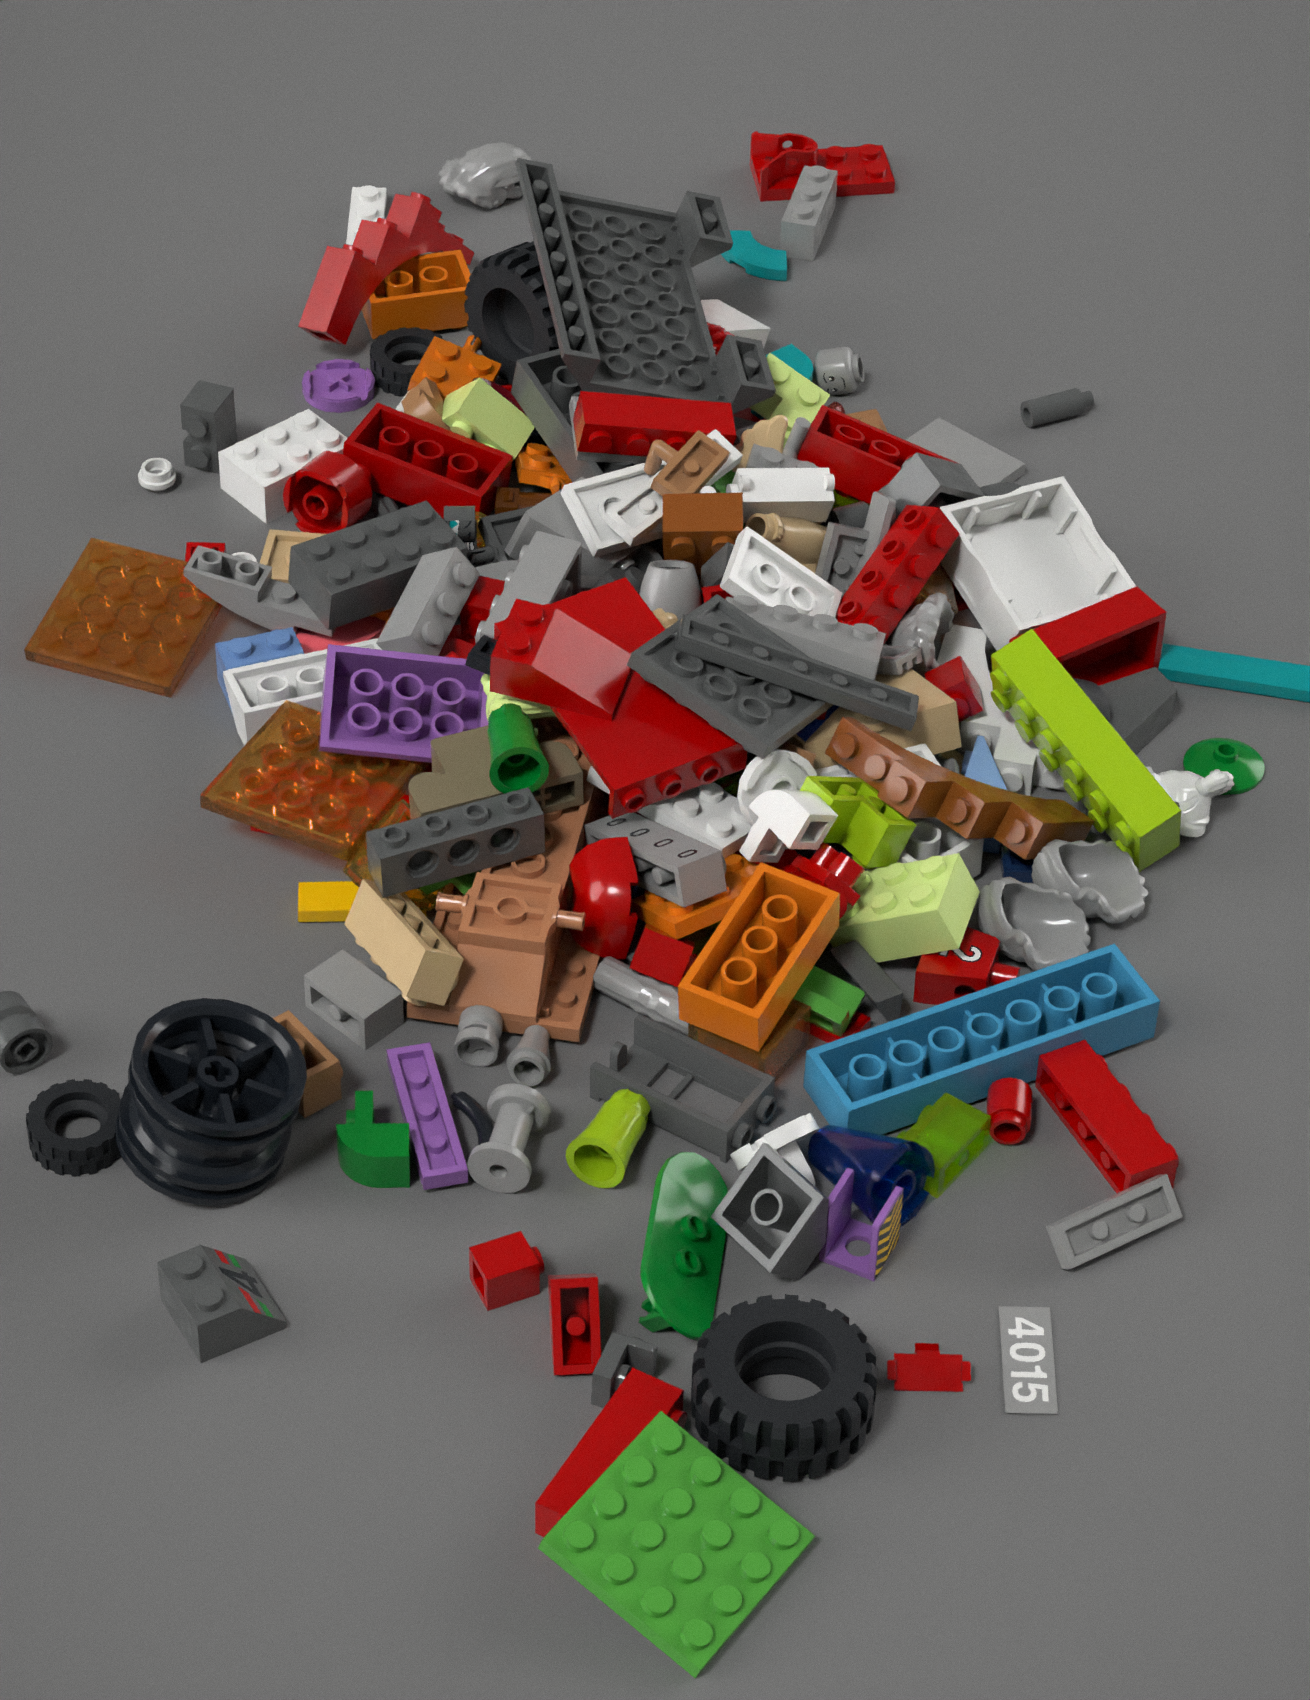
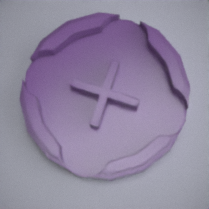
[302,359,375,413]

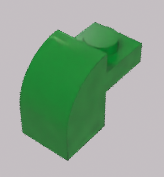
[336,1090,410,1188]

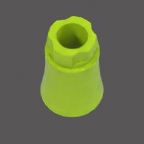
[566,1089,651,1188]

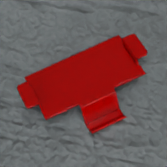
[887,1343,971,1392]

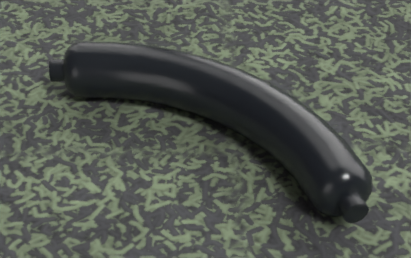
[451,1091,494,1145]

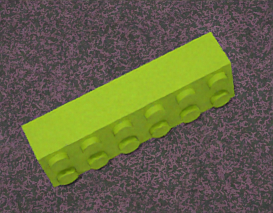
[990,629,1181,872]

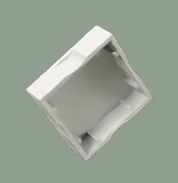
[940,476,1136,651]

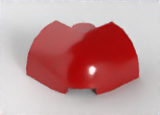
[569,837,639,959]

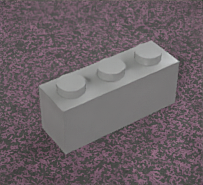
[780,166,838,261]
[376,547,480,656]

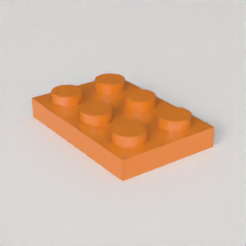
[631,854,758,940]

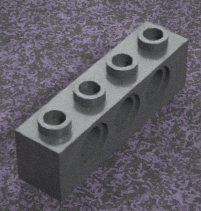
[366,787,545,898]

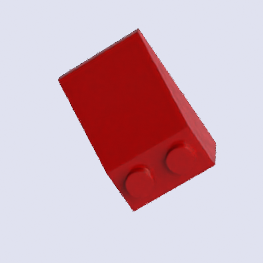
[490,599,632,721]

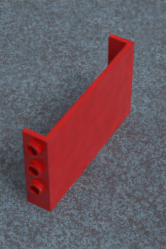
[494,577,747,819]

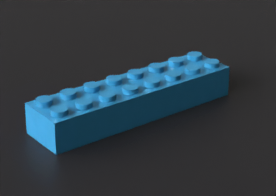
[803,943,1160,1148]

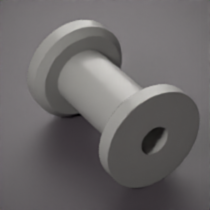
[467,1083,551,1193]

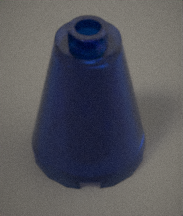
[808,1125,935,1227]

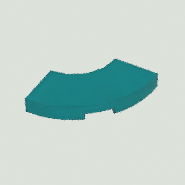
[721,230,787,281]

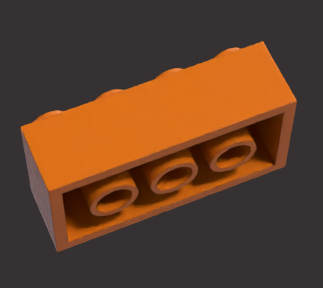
[678,862,840,1052]

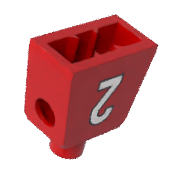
[913,927,1021,1005]

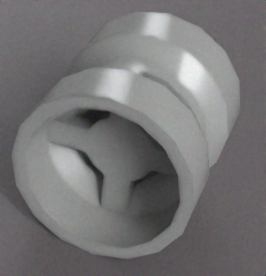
[454,1005,503,1067]

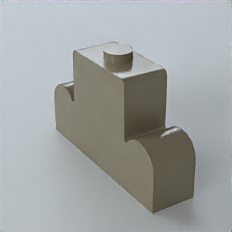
[408,725,584,820]

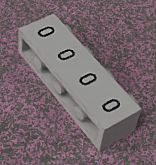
[584,813,727,907]

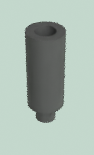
[1020,388,1094,427]

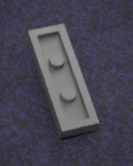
[1046,1174,1183,1269]

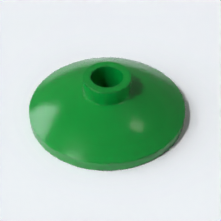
[1183,738,1265,795]

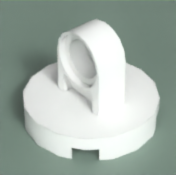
[737,749,817,825]
[730,1113,819,1186]

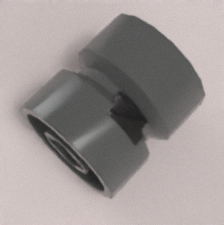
[0,991,53,1074]

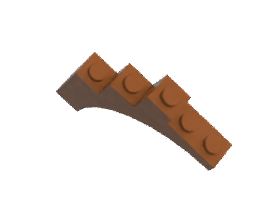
[825,717,1094,860]

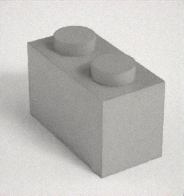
[304,949,404,1050]

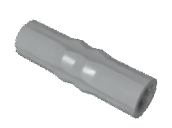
[593,956,715,1044]

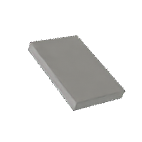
[906,418,1025,487]

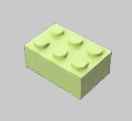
[830,853,980,963]

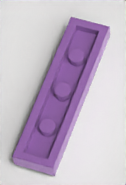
[386,1042,468,1190]

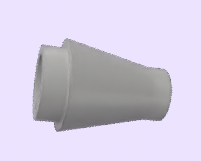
[507,1025,551,1086]

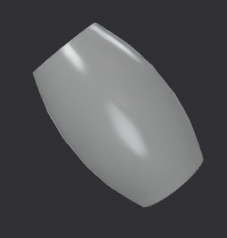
[639,560,702,621]

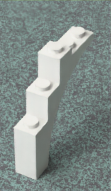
[937,625,1066,796]

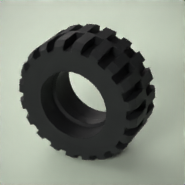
[464,241,559,384]
[691,1294,878,1482]

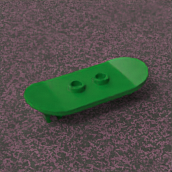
[639,1152,728,1341]

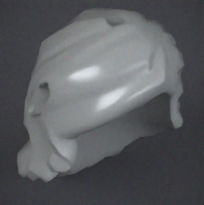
[438,142,532,210]
[885,592,954,678]
[1031,839,1148,924]
[977,877,1091,971]

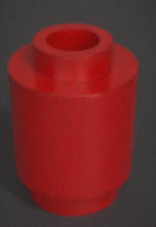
[986,1077,1033,1145]

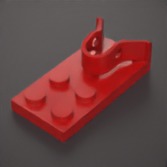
[749,131,895,202]

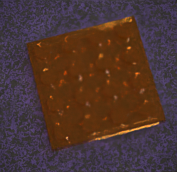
[24,538,223,698]
[200,700,430,861]

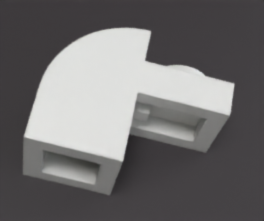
[739,790,838,863]

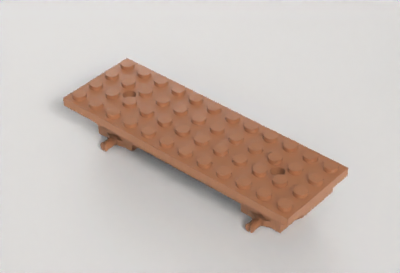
[407,717,609,1042]

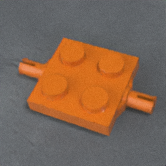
[407,335,502,402]
[514,443,572,495]

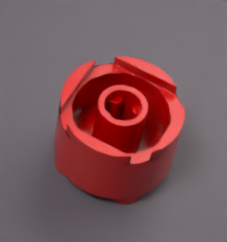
[283,451,372,534]

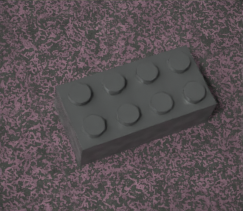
[288,500,468,630]

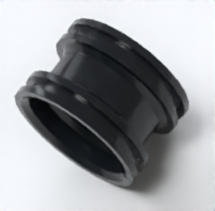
[115,998,307,1206]

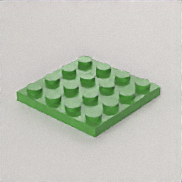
[538,1411,815,1678]

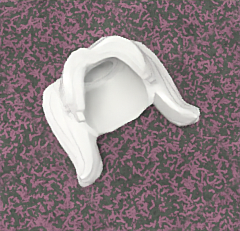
[1146,766,1234,837]

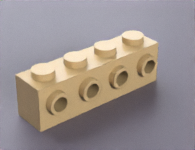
[344,879,464,1006]

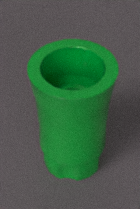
[487,703,549,794]

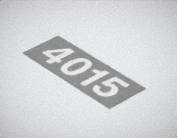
[999,1306,1058,1414]

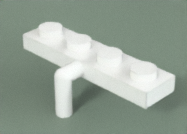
[603,429,743,546]

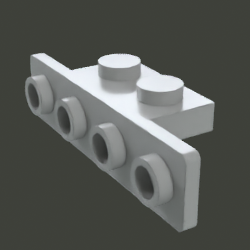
[815,491,896,595]

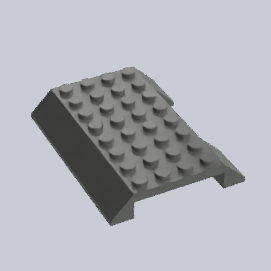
[515,158,776,414]

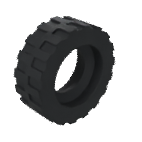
[370,327,444,397]
[26,1079,122,1177]

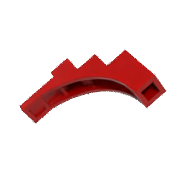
[298,192,474,345]

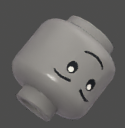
[812,346,864,396]

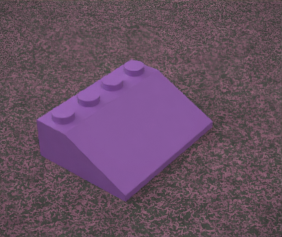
[319,644,488,763]

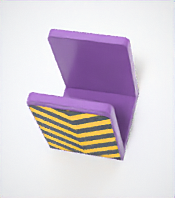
[819,1167,903,1281]

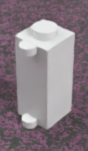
[726,468,835,523]

